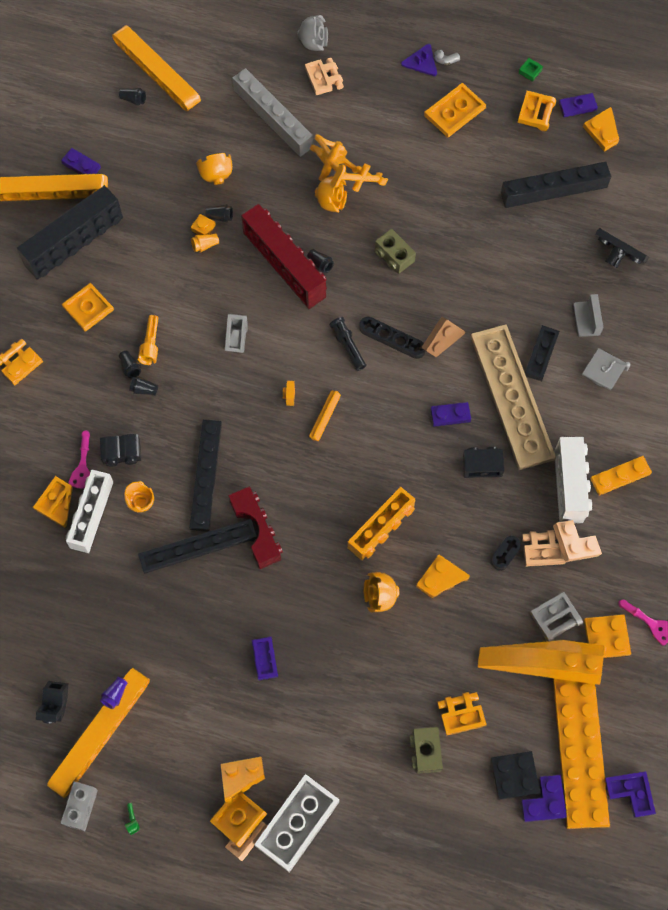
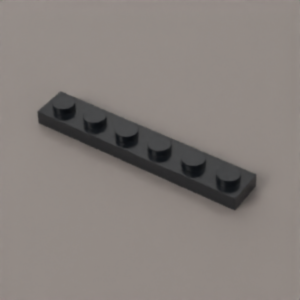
[189,420,222,532]
[138,519,257,574]

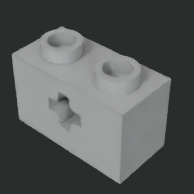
[61,782,98,831]

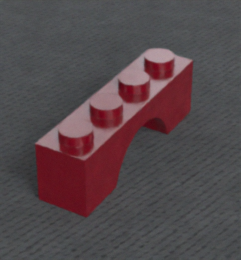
[228,486,283,569]

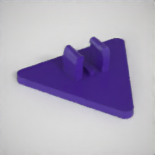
[401,44,437,76]

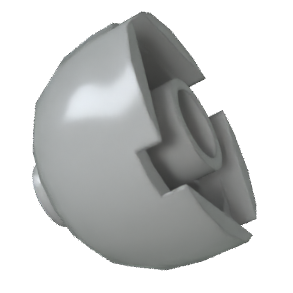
[297,15,328,51]

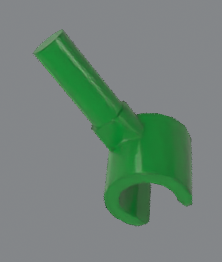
[125,803,140,835]

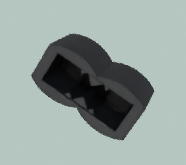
[100,434,141,467]

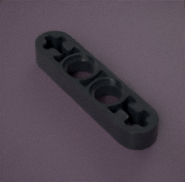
[359,316,425,359]

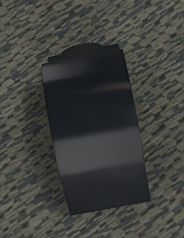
[36,681,69,724]

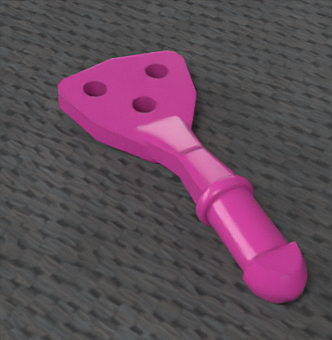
[69,430,90,489]
[618,599,668,646]

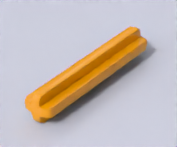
[309,390,341,441]

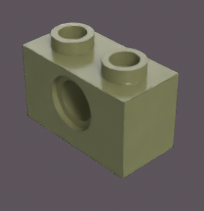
[409,727,443,774]

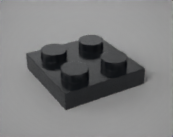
[491,751,541,800]

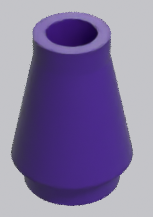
[100,677,128,709]

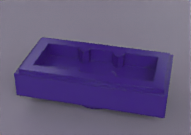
[559,93,598,117]
[252,637,278,681]

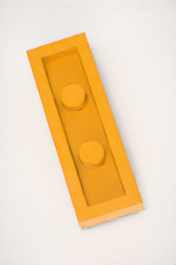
[591,456,652,496]

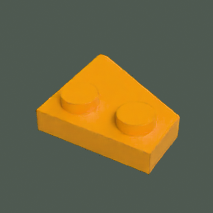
[583,107,619,151]
[33,476,73,528]
[416,555,470,598]

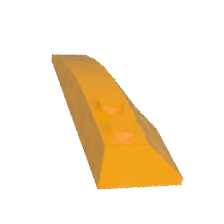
[478,640,604,685]

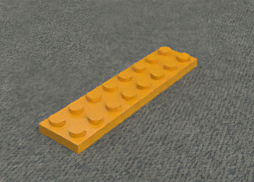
[553,678,610,829]

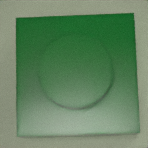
[519,58,543,82]

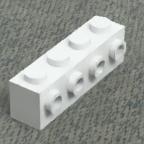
[66,469,113,553]

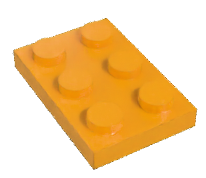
[424,83,486,138]

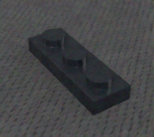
[525,325,560,382]

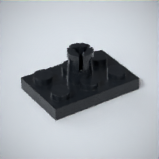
[596,228,649,268]

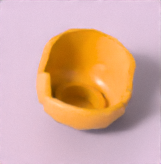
[124,481,155,513]

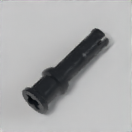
[329,317,367,371]

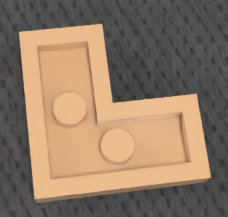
[553,520,602,562]

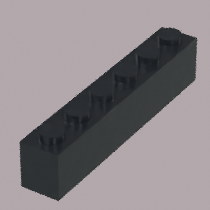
[501,162,611,208]

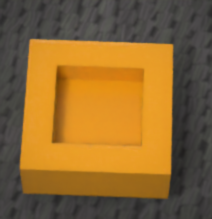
[191,214,216,235]
[283,381,295,406]

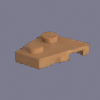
[422,317,466,357]

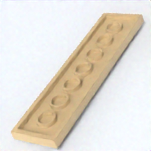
[471,324,556,470]

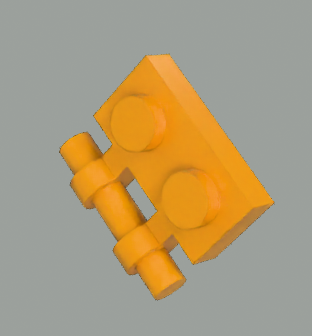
[0,339,43,386]
[437,692,486,736]

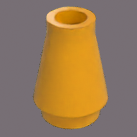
[191,233,219,253]

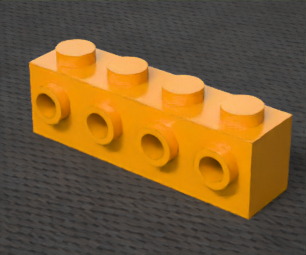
[347,487,415,561]

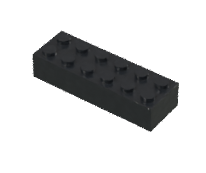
[17,185,123,280]

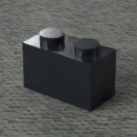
[463,447,504,478]

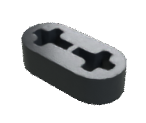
[491,536,521,571]

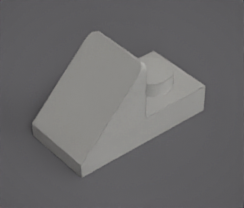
[225,314,248,353]

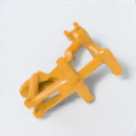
[310,134,388,192]

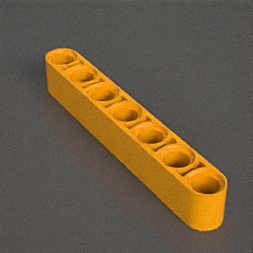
[112,25,201,112]
[0,174,108,201]
[47,668,150,798]

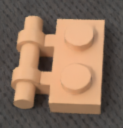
[305,58,344,95]
[522,530,566,567]

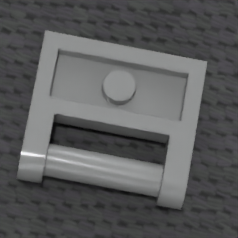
[530,592,583,641]

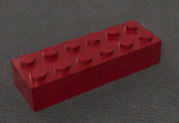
[241,204,327,309]

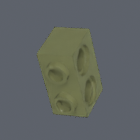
[375,229,416,274]

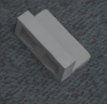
[573,294,603,337]

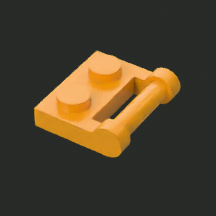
[518,91,556,131]

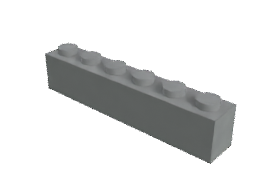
[232,68,313,157]

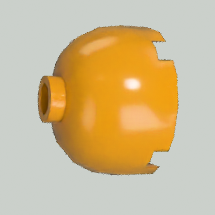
[196,153,233,185]
[315,176,347,212]
[364,572,399,613]

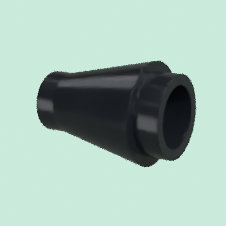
[119,88,146,106]
[205,204,233,223]
[307,249,334,273]
[119,351,141,378]
[129,376,159,396]

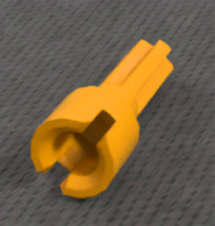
[138,315,158,365]

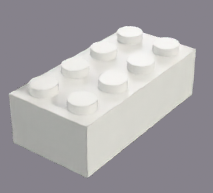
[554,437,592,523]
[254,774,339,873]

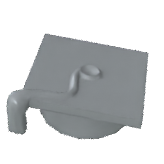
[582,348,631,391]

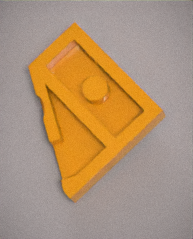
[221,757,265,803]

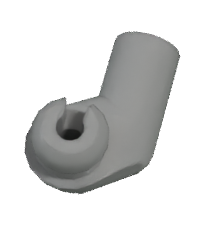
[434,50,460,65]

